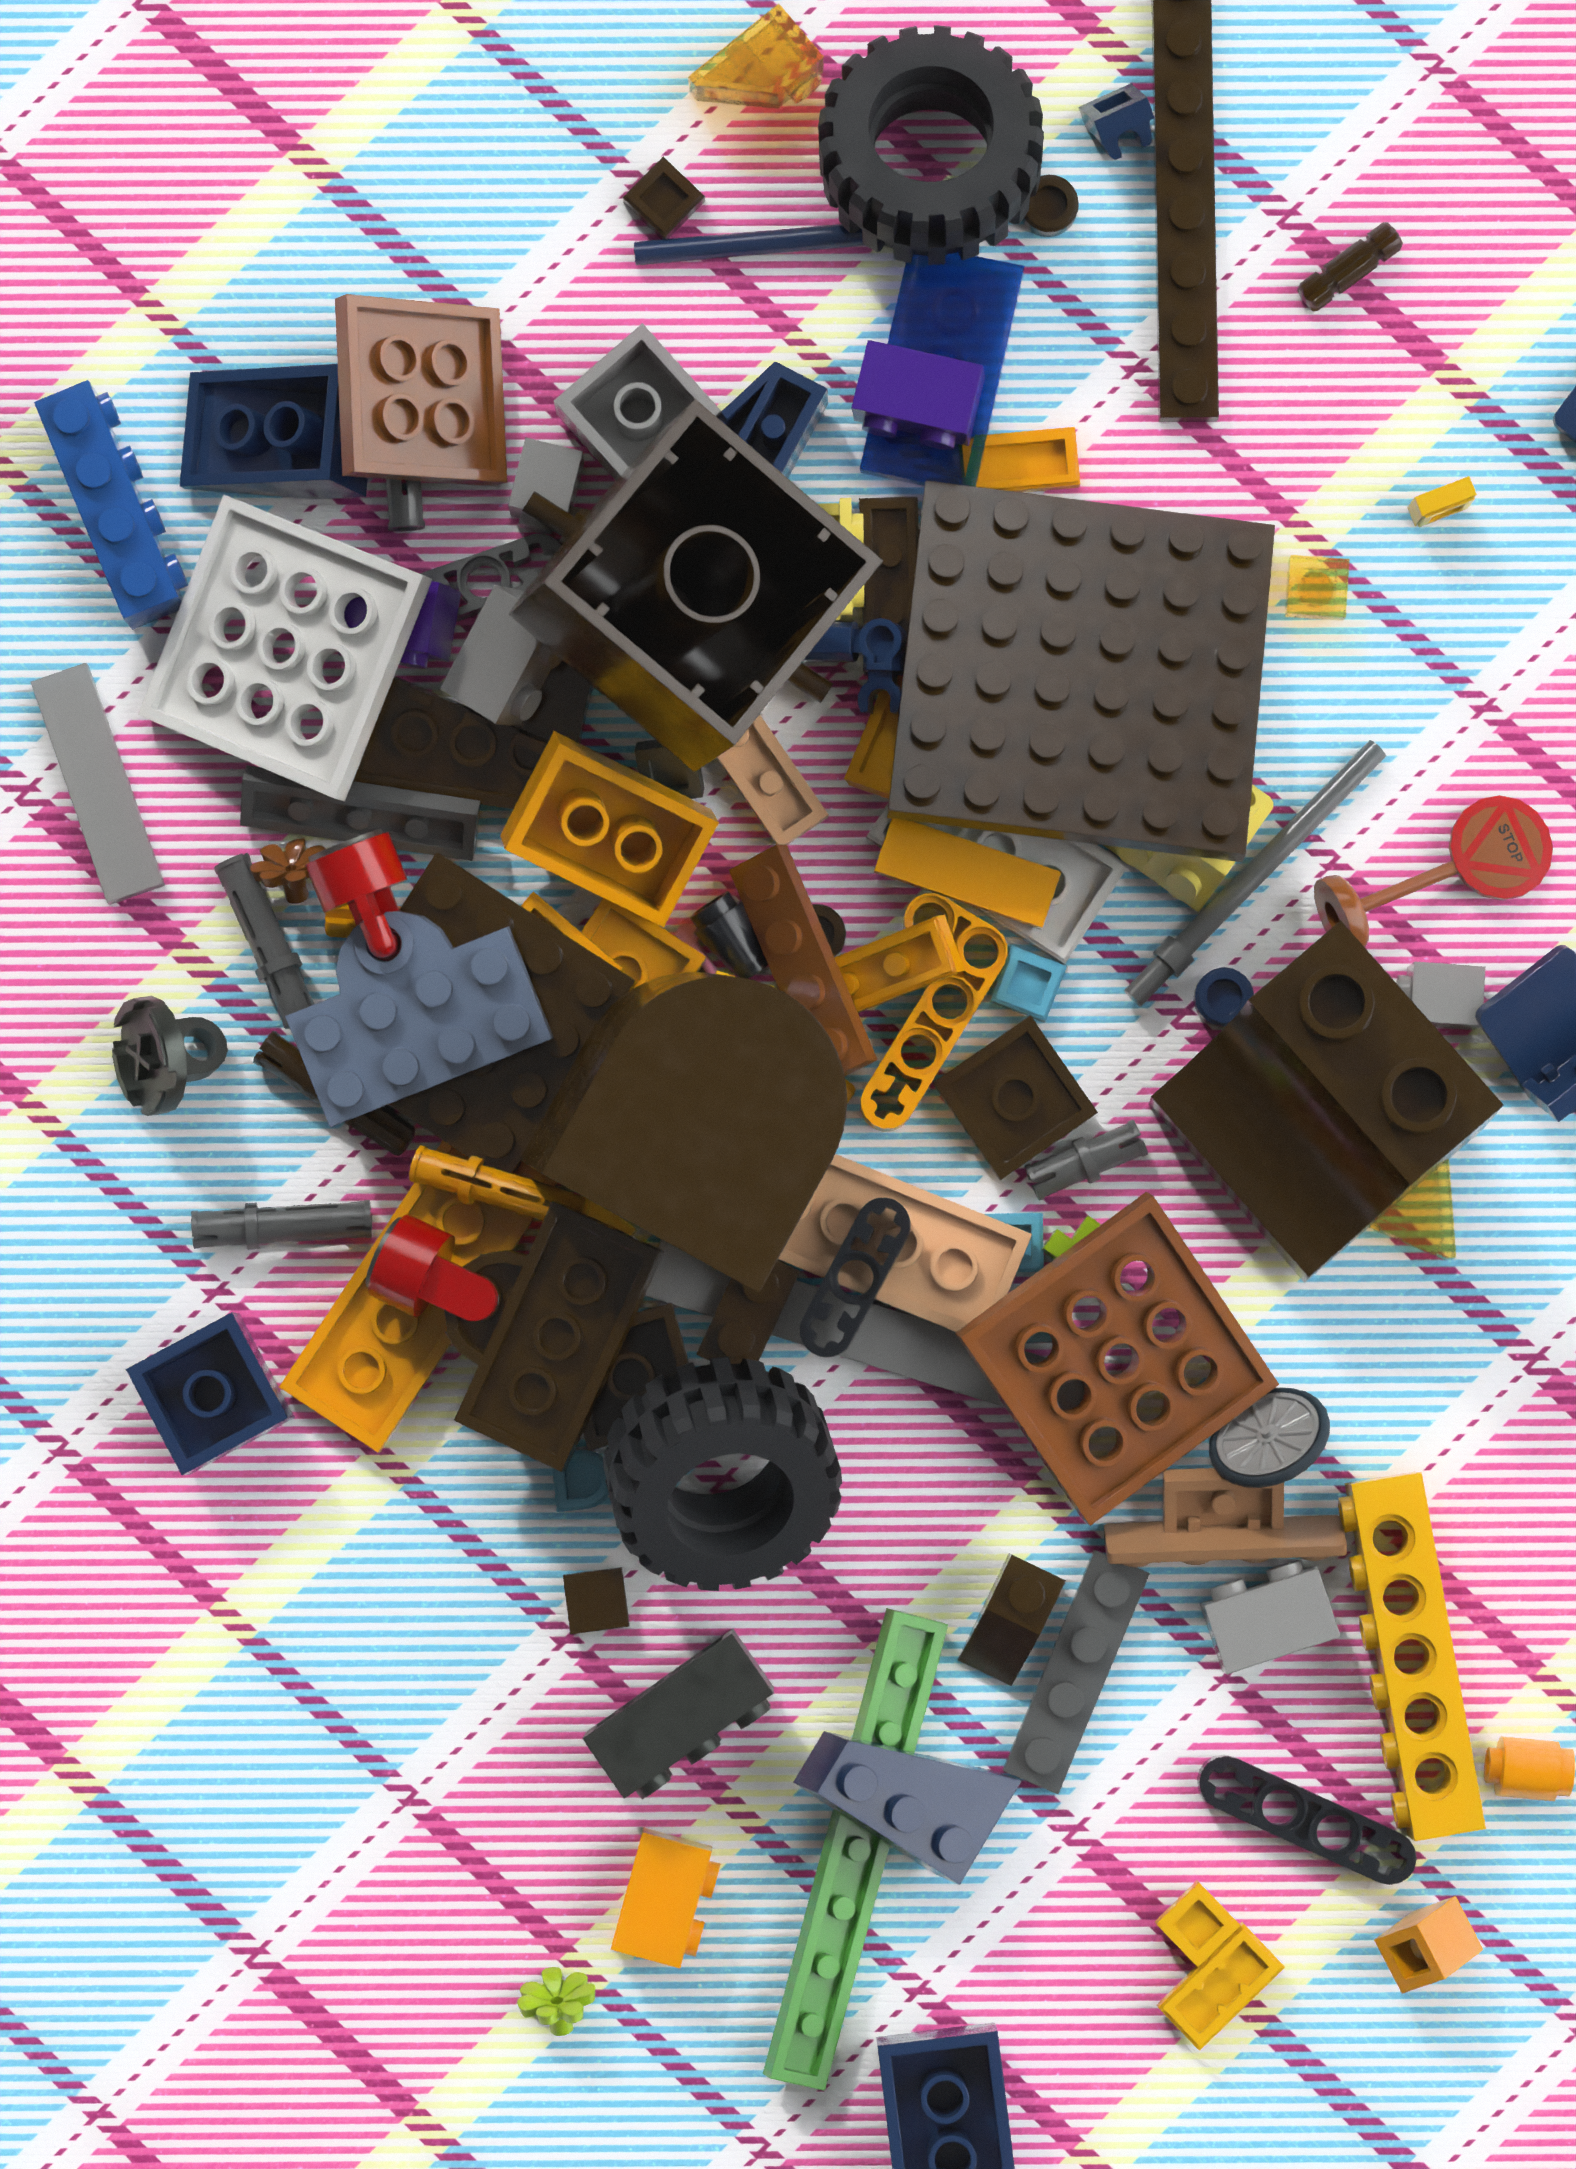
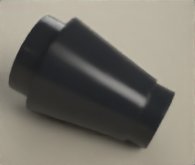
[689,891,768,979]

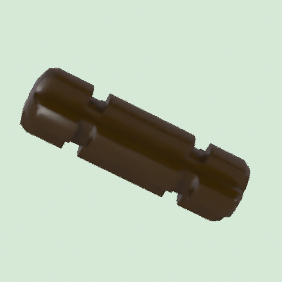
[1297,222,1403,312]

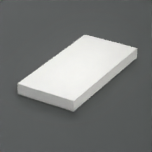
[866,804,1129,965]

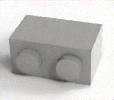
[440,585,562,727]
[1199,1560,1341,1675]

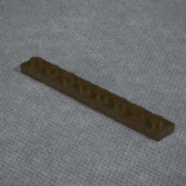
[1151,0,1219,422]

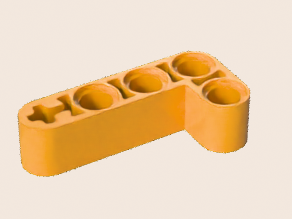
[860,893,1008,1132]

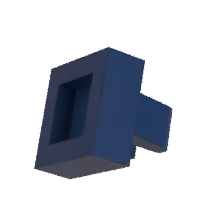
[1078,83,1155,160]

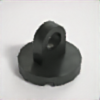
[112,995,228,1116]

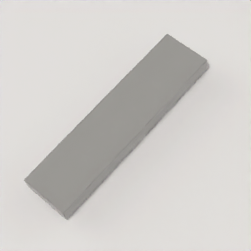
[31,662,165,905]

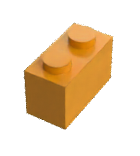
[610,1828,721,1969]

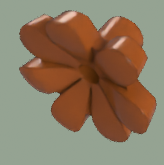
[250,838,326,904]

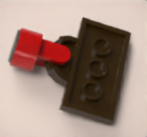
[366,1201,665,1472]

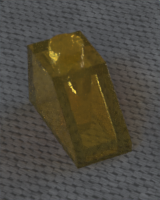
[688,3,824,109]

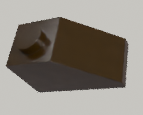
[957,1553,1066,1686]

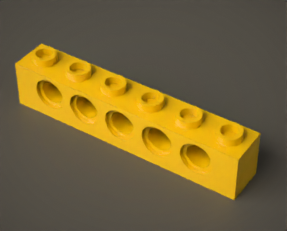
[1338,1471,1486,1841]

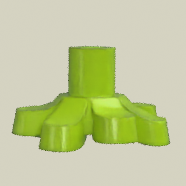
[517,1967,596,2036]

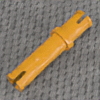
[409,1145,590,1221]

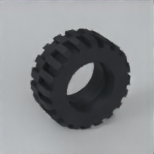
[818,25,1044,265]
[603,1357,843,1591]

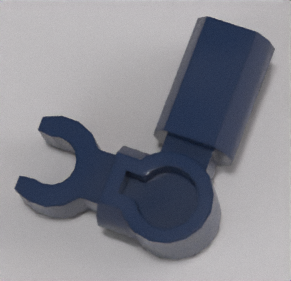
[803,618,907,714]

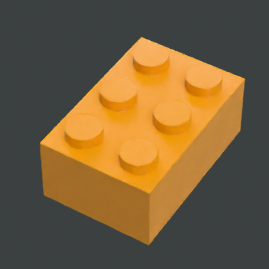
[500,731,719,928]

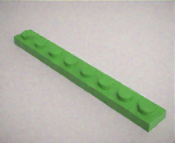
[763,1608,948,2091]

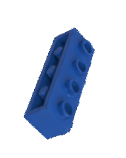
[34,379,188,630]

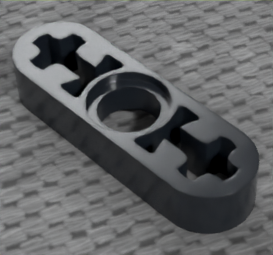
[800,1198,911,1358]

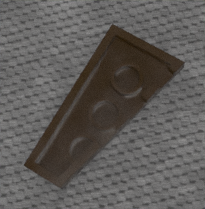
[353,676,549,809]

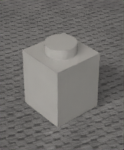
[508,437,585,534]
[1396,962,1486,1030]

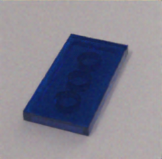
[859,252,1025,487]

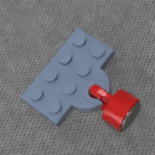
[285,829,554,1127]

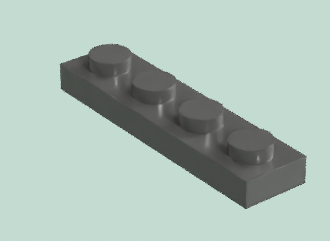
[240,765,480,861]
[1002,1550,1150,1794]

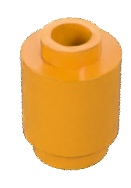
[1484,1736,1575,1801]

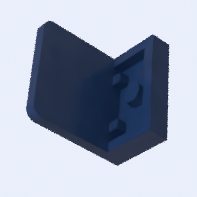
[1475,944,1576,1122]

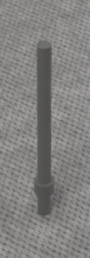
[1124,740,1387,1007]

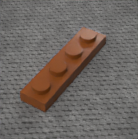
[729,844,878,1076]

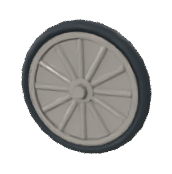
[1209,1387,1330,1488]

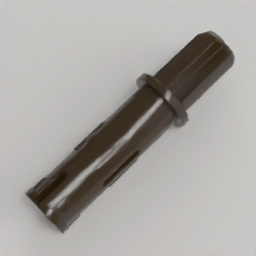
[253,1031,416,1156]

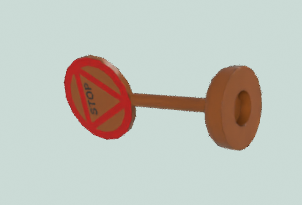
[1314,795,1553,947]

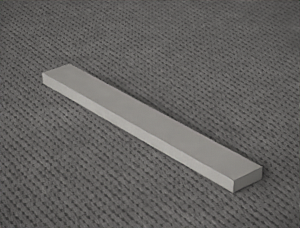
[645,1239,1100,1436]

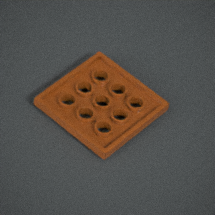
[955,1192,1279,1526]

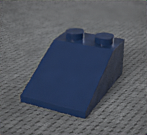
[179,364,368,499]

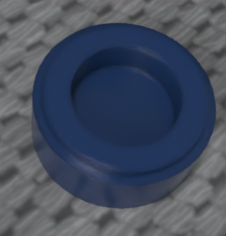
[1193,967,1254,1028]

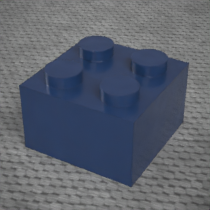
[126,1312,295,1475]

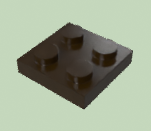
[933,1015,1098,1181]

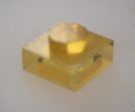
[1285,555,1350,621]

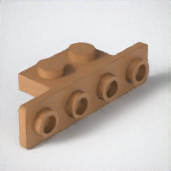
[1104,1468,1347,1567]

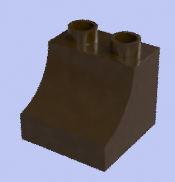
[1149,920,1504,1283]

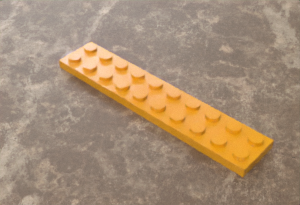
[279,898,707,1453]

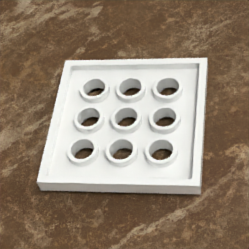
[138,494,432,801]

